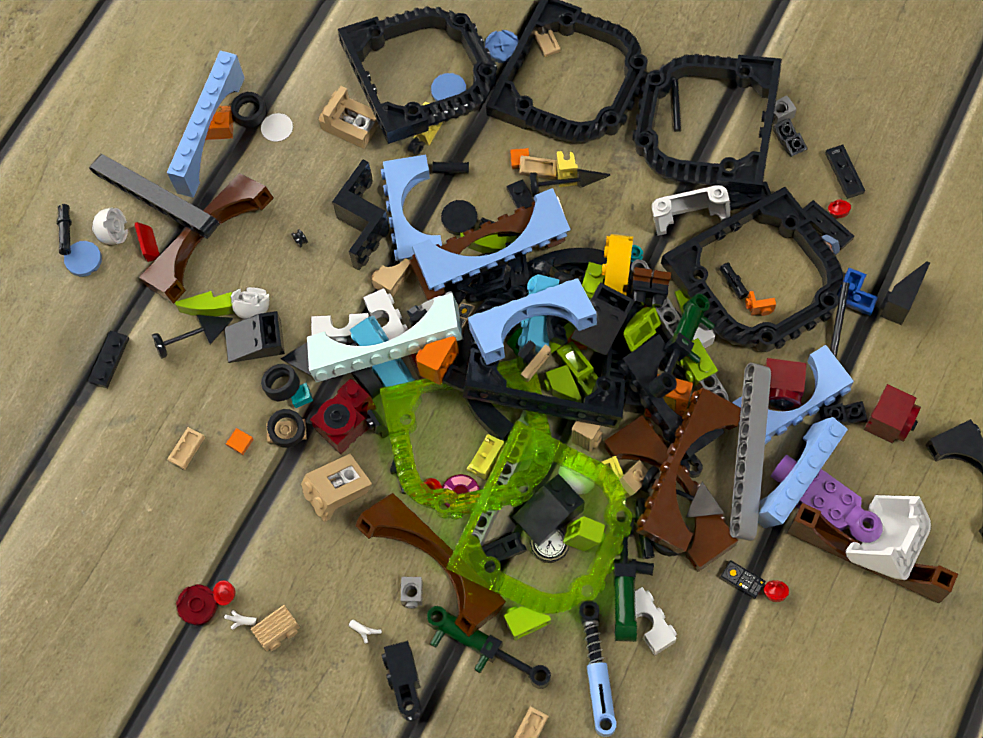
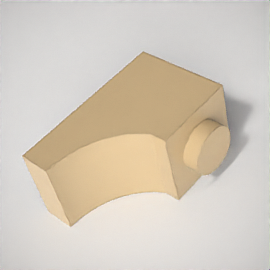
[372,258,413,298]

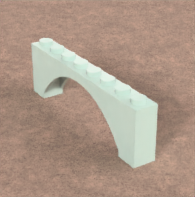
[307,293,463,383]

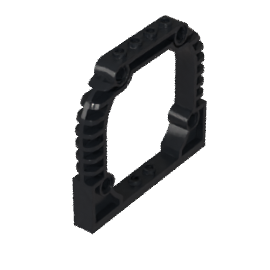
[486,0,649,144]
[338,6,497,144]
[632,54,782,194]
[661,187,843,352]
[462,285,626,429]

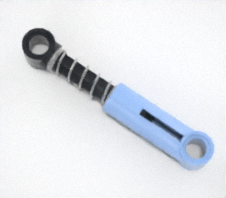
[579,600,616,737]

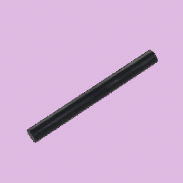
[671,79,681,132]
[830,282,850,358]

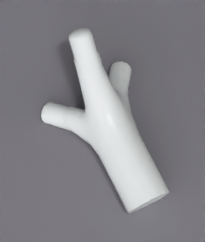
[224,610,257,630]
[349,619,382,643]

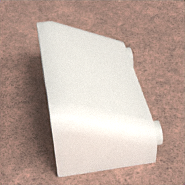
[652,186,730,236]
[846,495,931,580]

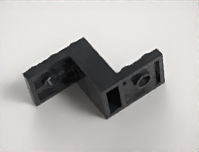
[332,159,390,270]

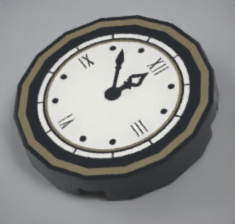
[530,527,569,563]

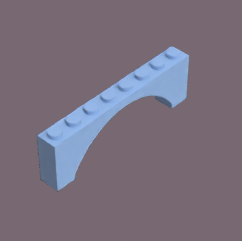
[167,51,244,198]
[412,188,570,291]

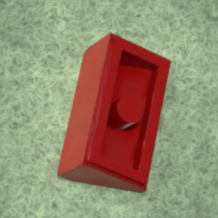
[134,222,160,262]

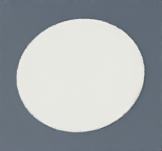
[261,113,293,141]

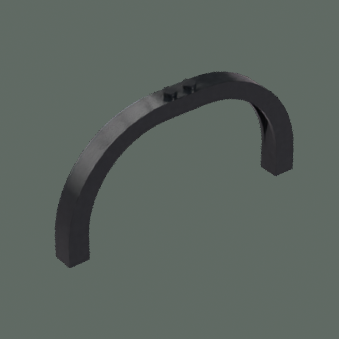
[458,248,633,444]

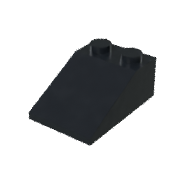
[879,261,930,325]
[513,474,585,547]

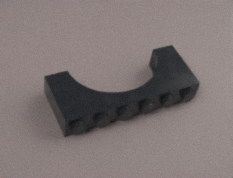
[617,334,725,460]
[926,419,983,537]

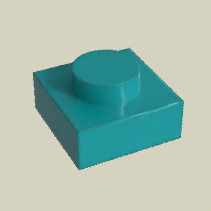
[291,383,313,408]

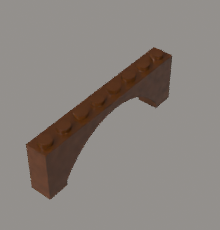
[139,173,274,304]
[409,201,566,301]
[636,387,741,554]
[603,416,739,572]
[355,493,506,637]
[787,503,958,603]

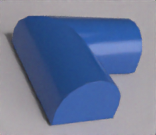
[837,268,878,316]

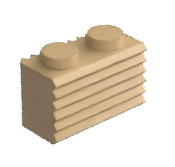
[571,421,603,452]
[251,605,300,651]

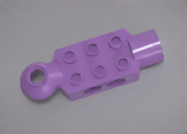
[770,455,883,543]

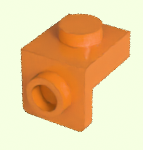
[745,291,776,316]

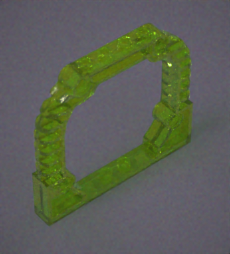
[380,359,554,520]
[445,420,632,614]

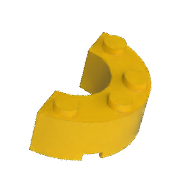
[602,234,633,295]

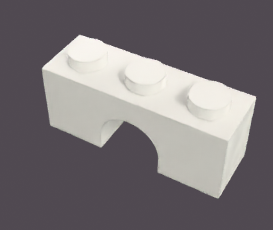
[363,288,408,340]
[311,313,369,344]
[635,587,677,656]

